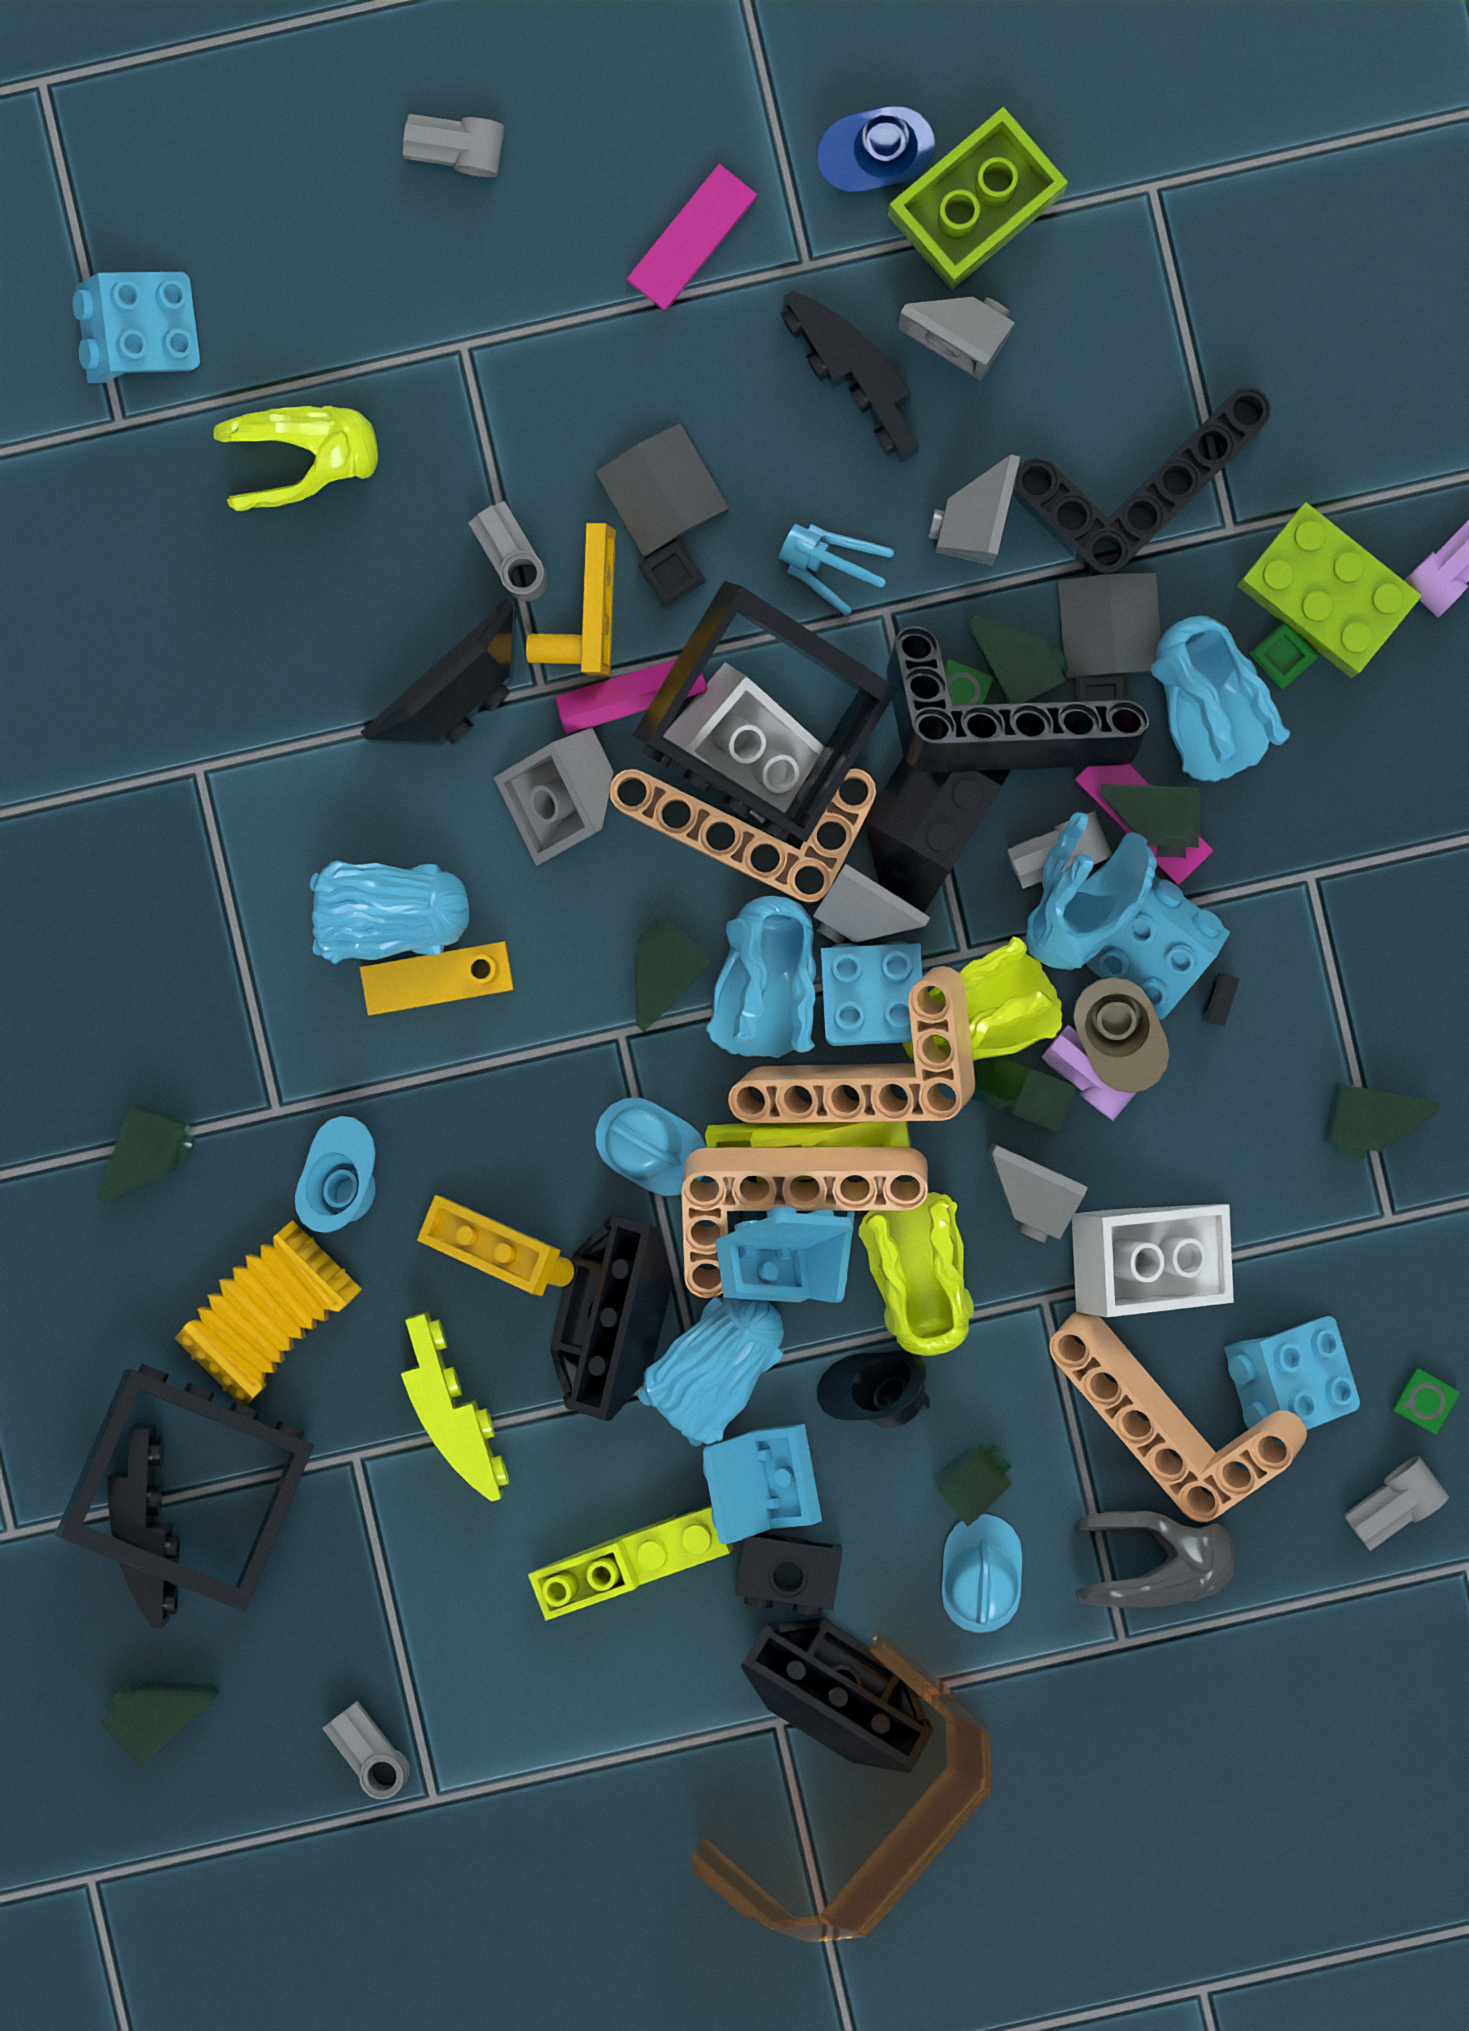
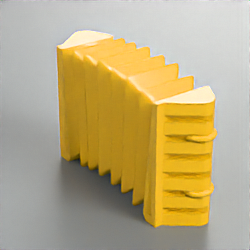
[175,1220,362,1406]

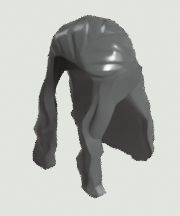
[1074,1511,1235,1608]

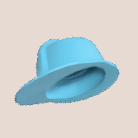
[595,1098,707,1196]
[295,1116,376,1233]
[942,1514,1022,1633]

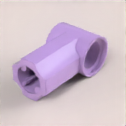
[1404,519,1469,617]
[1041,1025,1137,1121]

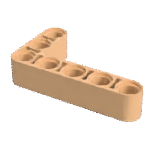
[609,769,876,904]
[728,966,975,1123]
[681,1147,928,1298]
[1049,1312,1307,1522]

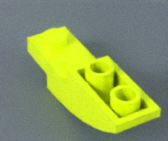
[705,1121,911,1183]
[401,1311,509,1502]
[528,1505,734,1621]

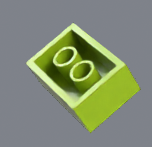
[888,107,1068,290]
[1237,502,1422,678]

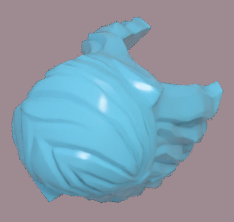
[1150,615,1291,782]
[1026,812,1157,970]
[310,860,469,964]
[706,896,816,1058]
[637,1297,784,1447]

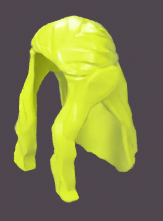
[213,406,379,511]
[902,936,1063,1063]
[859,1192,974,1356]

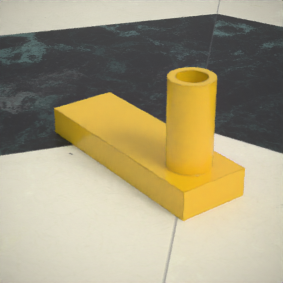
[526,523,616,677]
[359,941,515,1016]
[417,1195,574,1296]

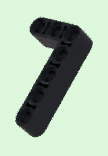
[1013,387,1271,576]
[887,626,1149,772]

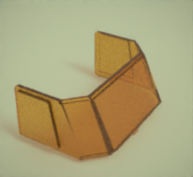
[690,1635,992,1942]

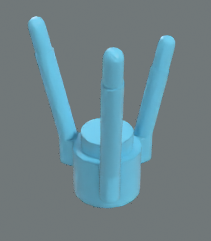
[779,524,894,616]

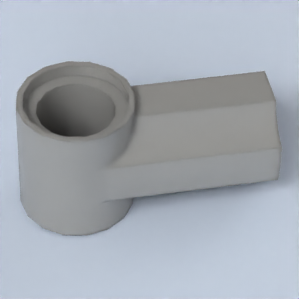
[402,114,505,177]
[468,501,549,602]
[1007,811,1113,889]
[1343,1456,1449,1551]
[322,1701,410,1799]

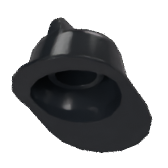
[817,1350,930,1428]

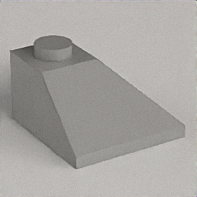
[898,297,1015,381]
[929,455,1020,566]
[493,727,614,866]
[813,864,931,944]
[987,1143,1088,1243]

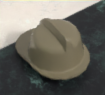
[1073,977,1170,1093]

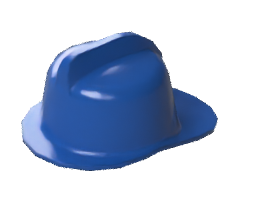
[817,106,935,192]

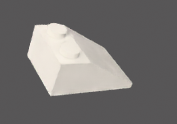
[663,662,824,824]
[1072,1204,1234,1317]

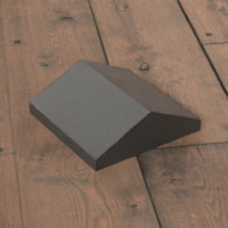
[595,423,729,558]
[1057,573,1161,679]

